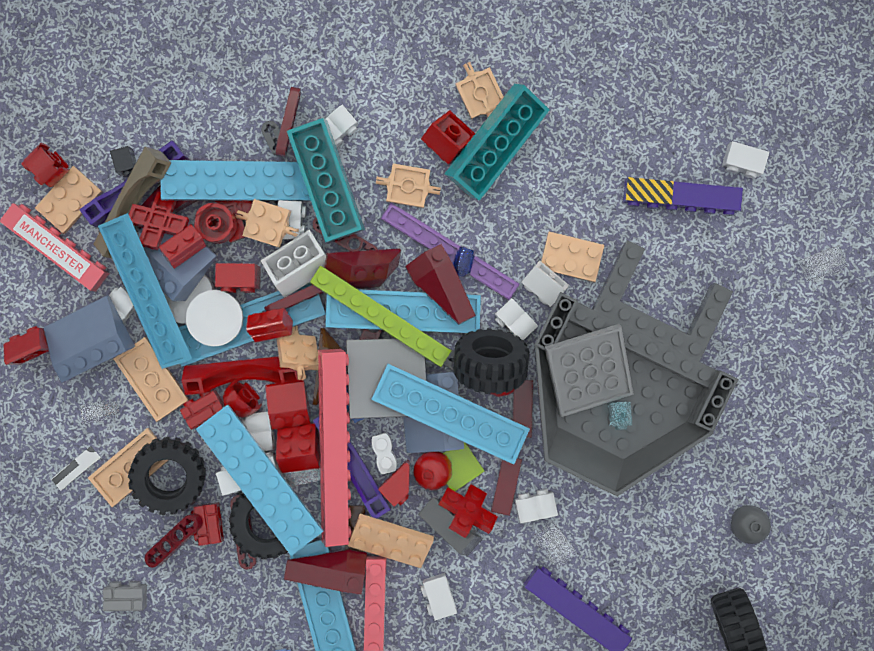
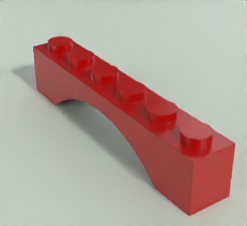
[181,356,301,395]

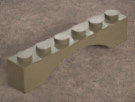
[93,147,171,258]

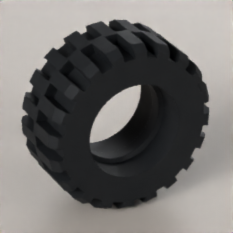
[453,328,530,394]
[128,437,206,515]
[229,493,288,559]
[711,588,768,651]

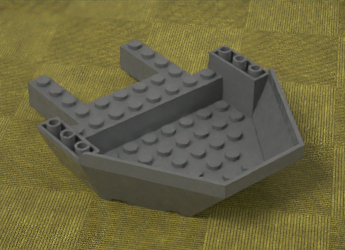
[534,240,739,497]

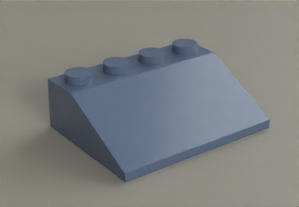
[136,228,218,301]
[43,295,136,383]
[403,372,464,453]

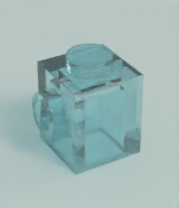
[608,401,632,430]

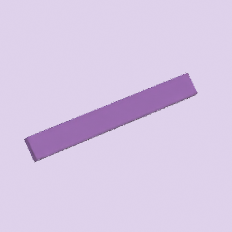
[381,203,519,300]

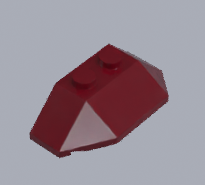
[325,248,401,289]

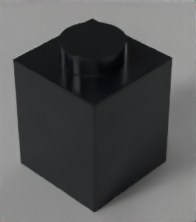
[110,146,136,177]

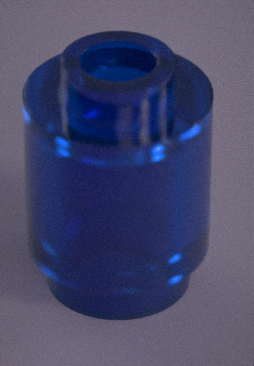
[453,247,475,277]

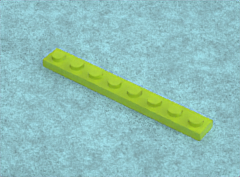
[309,266,451,367]

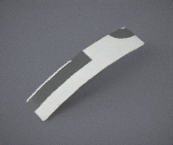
[51,446,101,491]

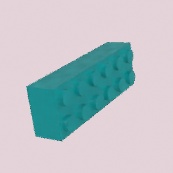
[444,83,550,201]
[287,118,365,243]

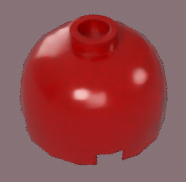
[223,379,262,418]
[413,451,452,490]

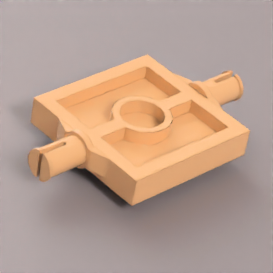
[455,62,504,119]
[376,163,441,208]
[236,199,299,248]
[276,325,318,380]

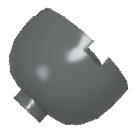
[731,505,771,544]

